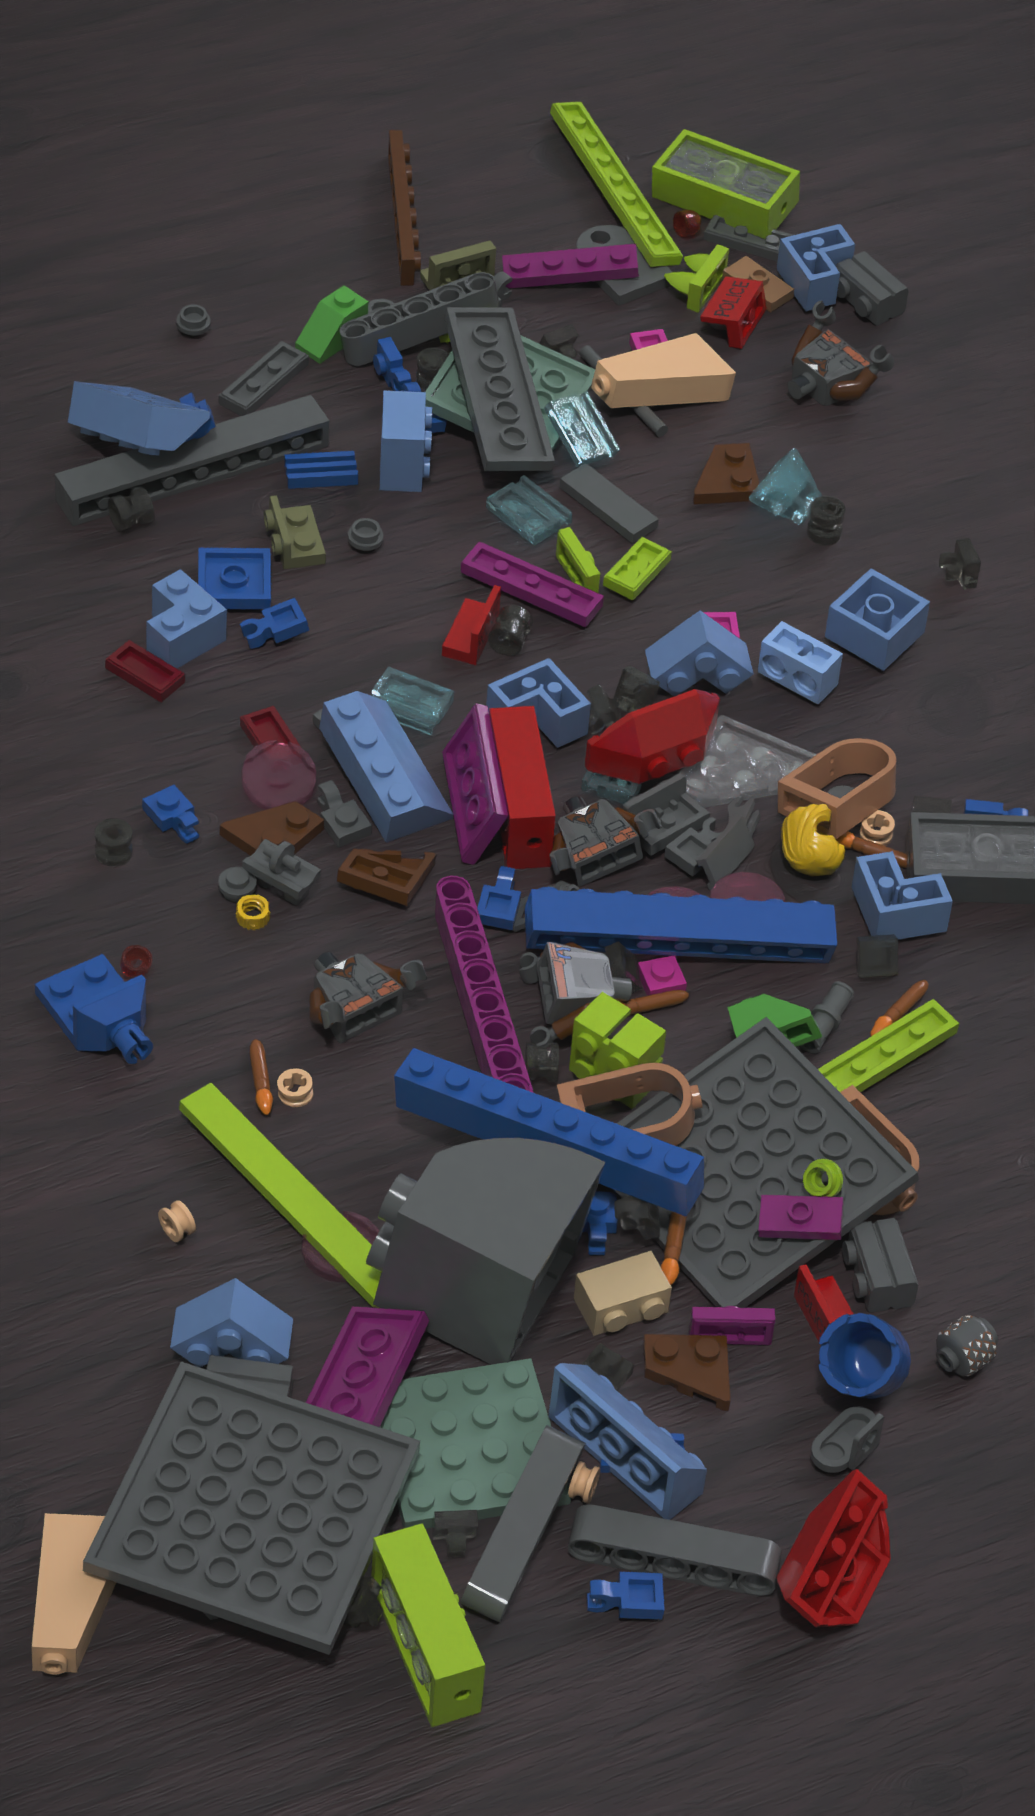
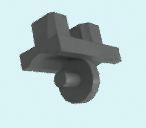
[242,839,321,905]

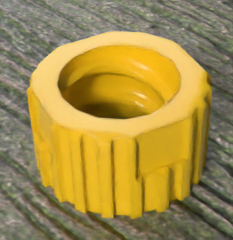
[236,895,270,930]

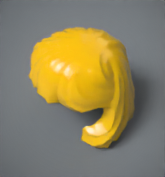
[781,804,846,877]

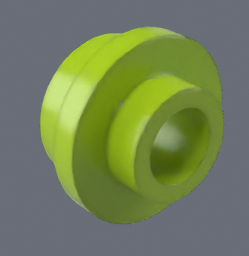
[803,1159,843,1197]

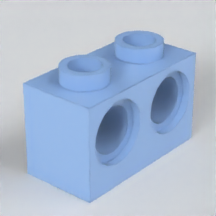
[758,621,843,704]

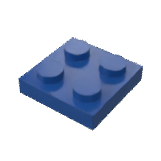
[198,548,271,609]

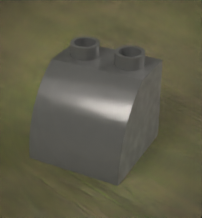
[366,1138,605,1365]

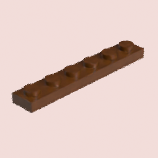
[388,130,421,286]

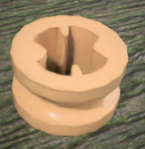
[859,810,895,846]
[277,1068,314,1107]
[158,1200,196,1242]
[568,1461,601,1504]

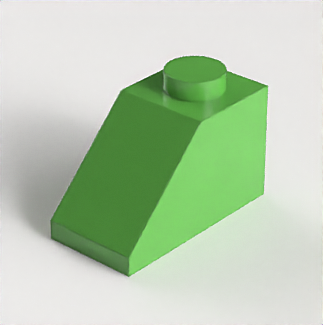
[295,285,369,364]
[727,994,822,1047]

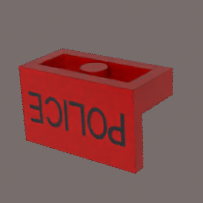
[700,276,767,349]
[442,585,501,665]
[794,1264,854,1346]

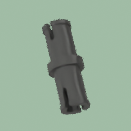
[800,981,854,1054]

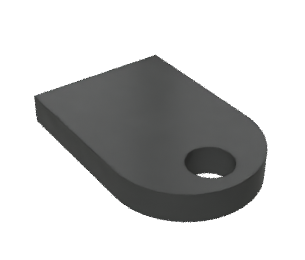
[576,225,672,306]

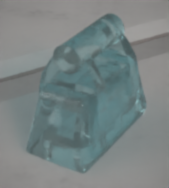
[749,448,822,525]

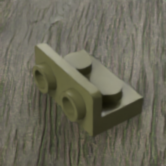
[420,240,496,290]
[263,495,326,569]

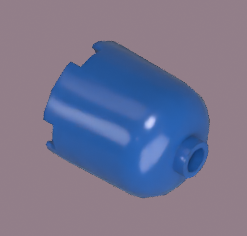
[819,1313,911,1399]

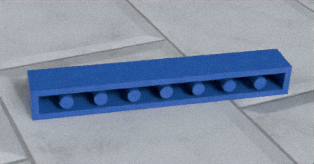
[525,887,837,963]
[394,1048,704,1216]

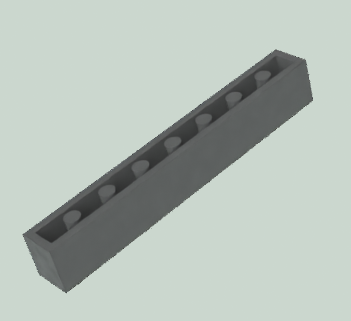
[55,395,330,526]

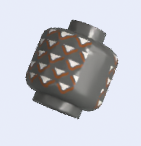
[936,1315,998,1377]

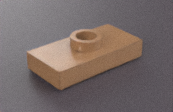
[722,256,794,312]

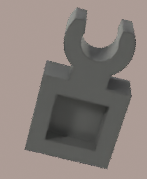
[664,817,725,877]

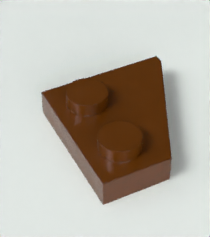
[693,443,761,505]
[219,801,324,856]
[337,849,436,906]
[643,1334,731,1411]

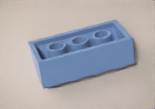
[68,381,210,456]
[319,691,453,843]
[548,1363,707,1520]

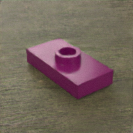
[758,1195,844,1240]
[689,1306,775,1345]

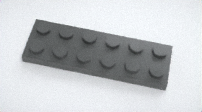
[444,307,555,471]

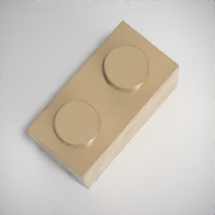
[574,1251,672,1336]

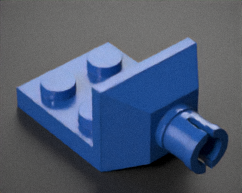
[35,954,153,1064]

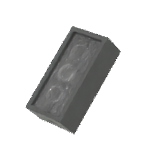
[905,812,1035,904]

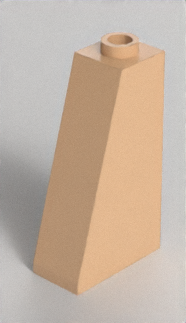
[591,333,736,408]
[32,1513,116,1675]

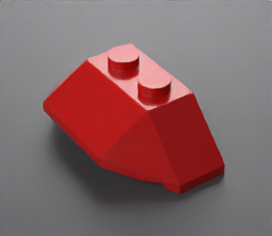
[585,689,720,784]
[776,1469,891,1627]

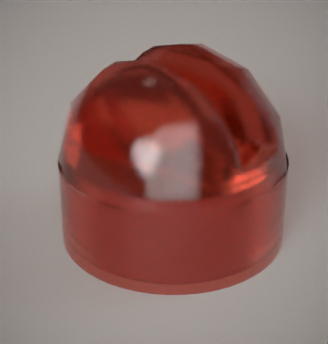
[673,210,702,238]
[120,945,153,979]

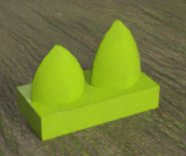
[664,244,729,313]

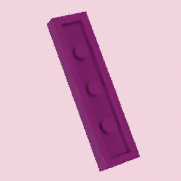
[502,244,639,288]
[461,541,604,628]

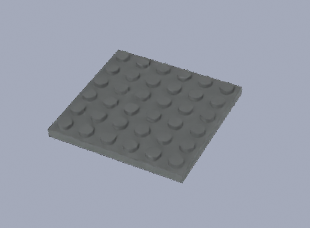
[605,1017,919,1308]
[83,1362,420,1655]

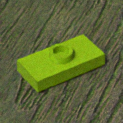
[556,527,600,593]
[603,537,672,600]

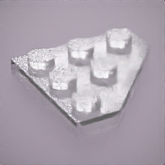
[680,715,817,808]

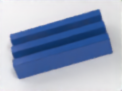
[284,451,358,489]

